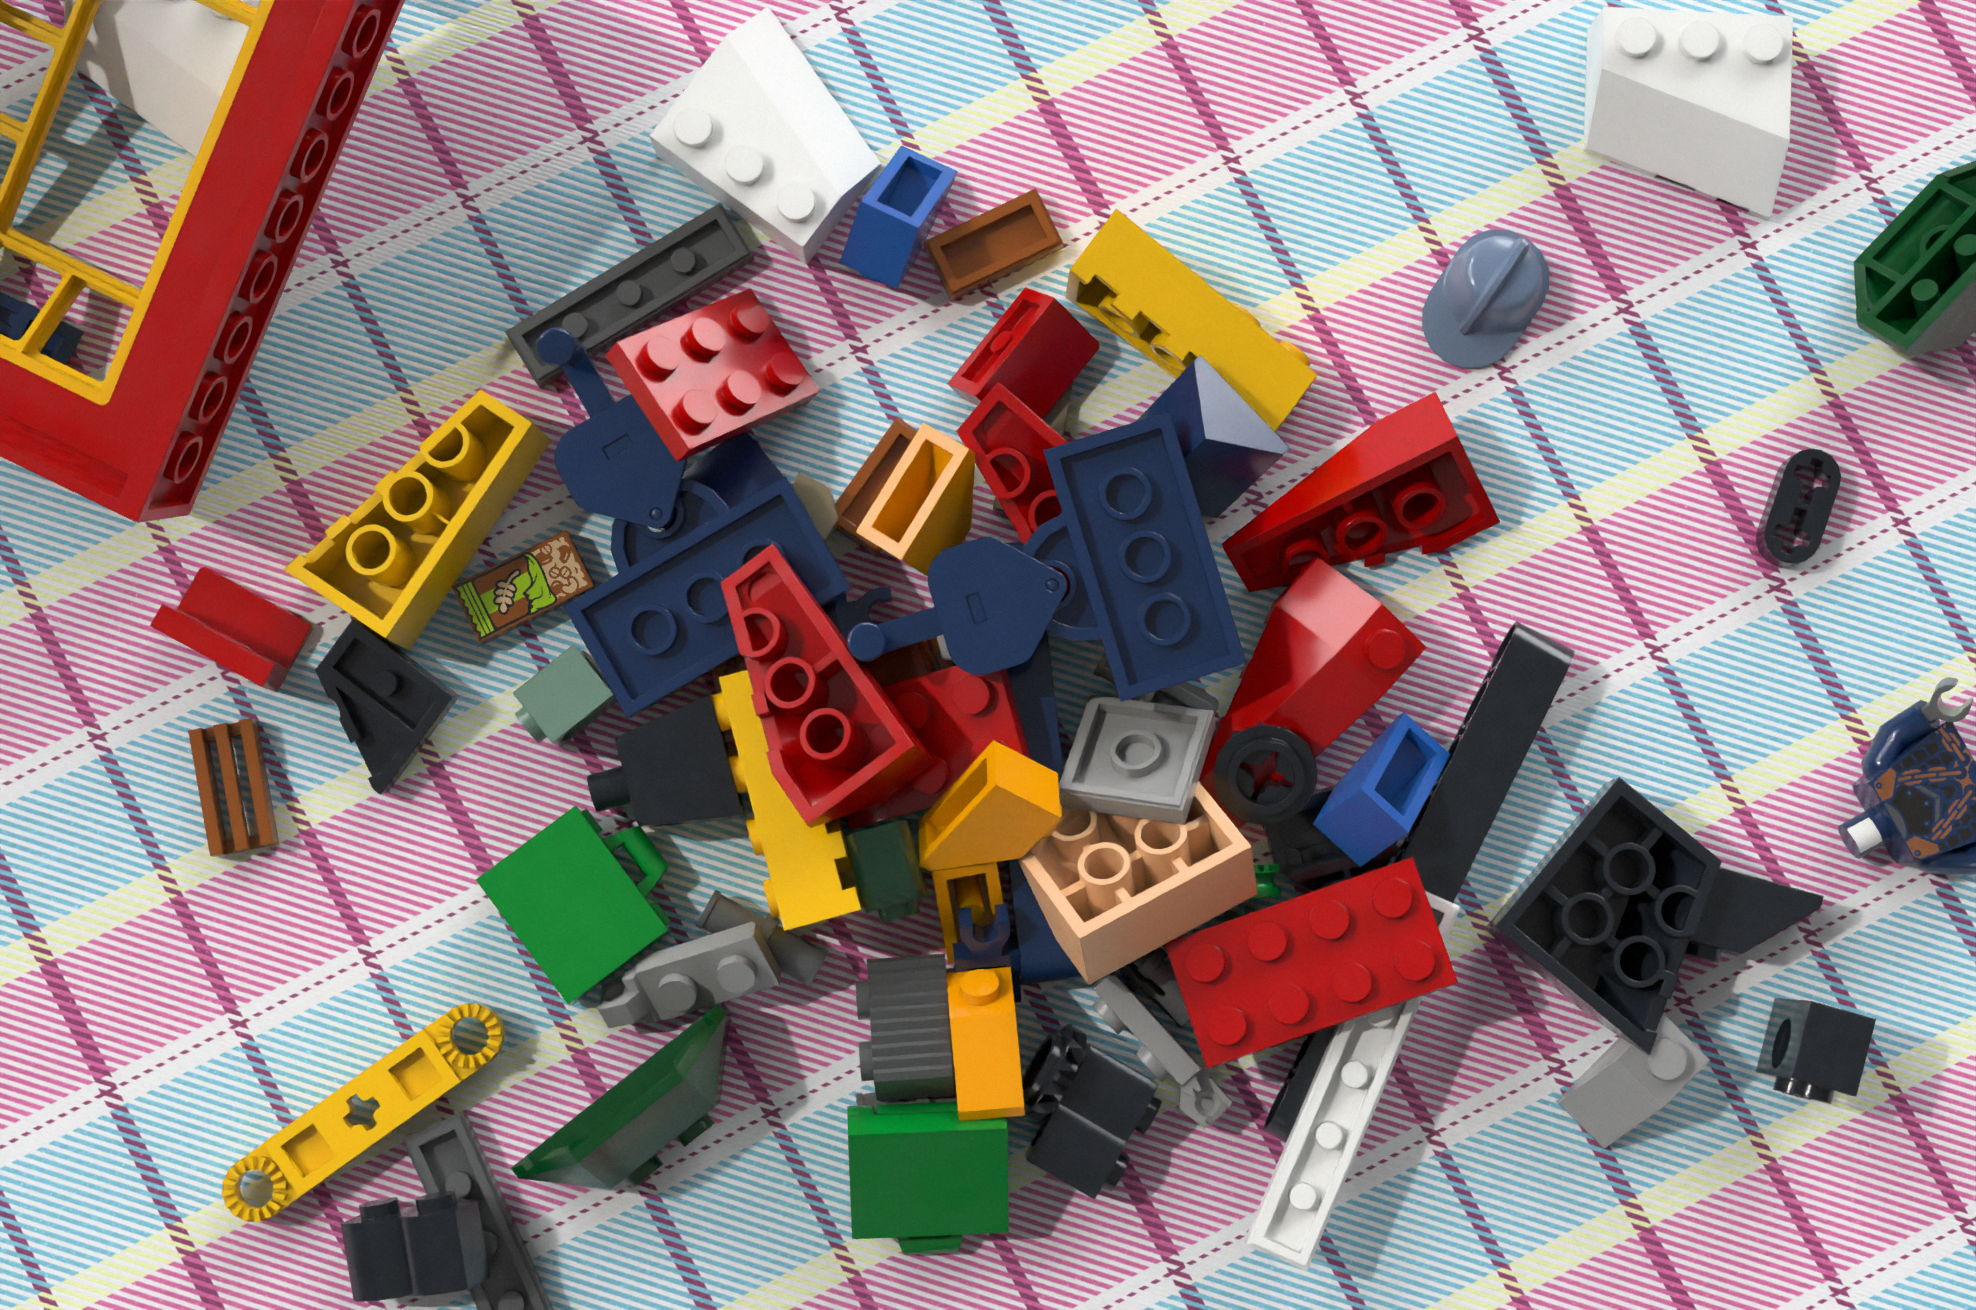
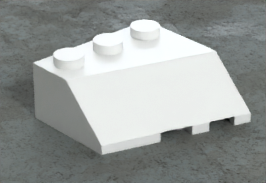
[64,0,261,158]
[649,6,881,265]
[1583,7,1793,221]

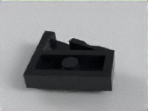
[315,619,460,795]

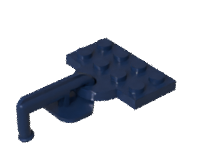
[537,328,853,718]
[847,412,1247,702]

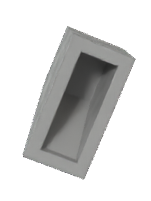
[1556,1013,1710,1148]

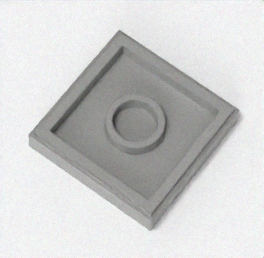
[1059,694,1216,825]

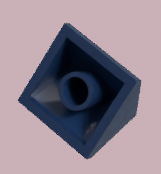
[1137,355,1290,518]

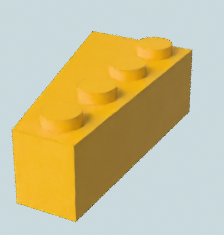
[1065,208,1318,433]
[283,389,552,651]
[712,670,864,931]

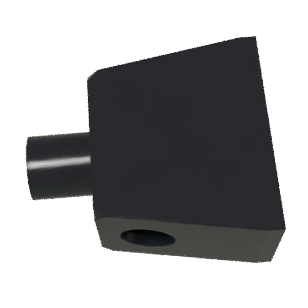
[587,695,747,828]

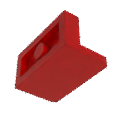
[947,287,1100,419]
[150,567,313,692]

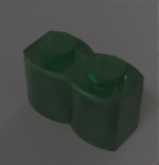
[845,820,929,923]

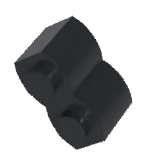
[1025,1043,1162,1199]
[341,1191,491,1302]

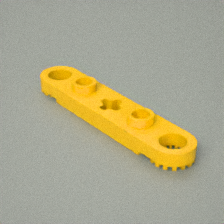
[222,1003,505,1222]

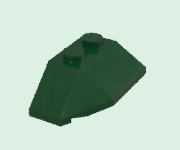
[1854,161,1976,357]
[511,1002,731,1189]

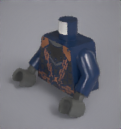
[1838,677,1976,876]

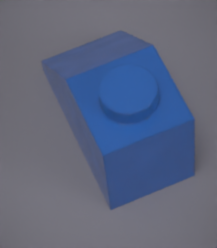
[840,145,958,289]
[1313,712,1451,867]

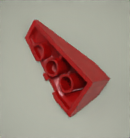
[956,382,1102,642]
[1222,392,1500,593]
[721,543,935,828]
[1199,557,1427,830]

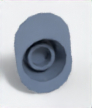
[1422,230,1549,368]

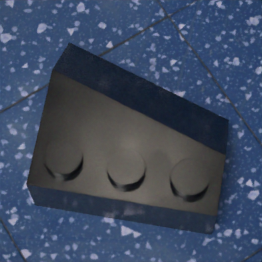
[1484,777,1722,1055]

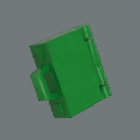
[476,806,671,1005]
[847,1102,1009,1255]

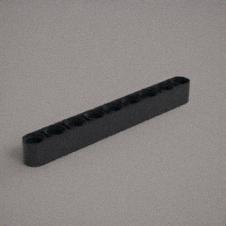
[1263,621,1574,1142]

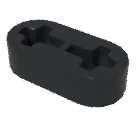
[1756,448,1841,568]

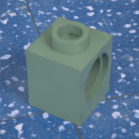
[513,645,618,747]

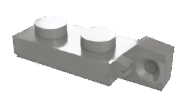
[598,921,782,1028]
[1092,972,1233,1129]

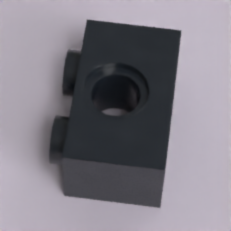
[1756,998,1876,1104]

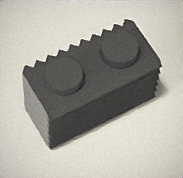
[856,954,955,1102]

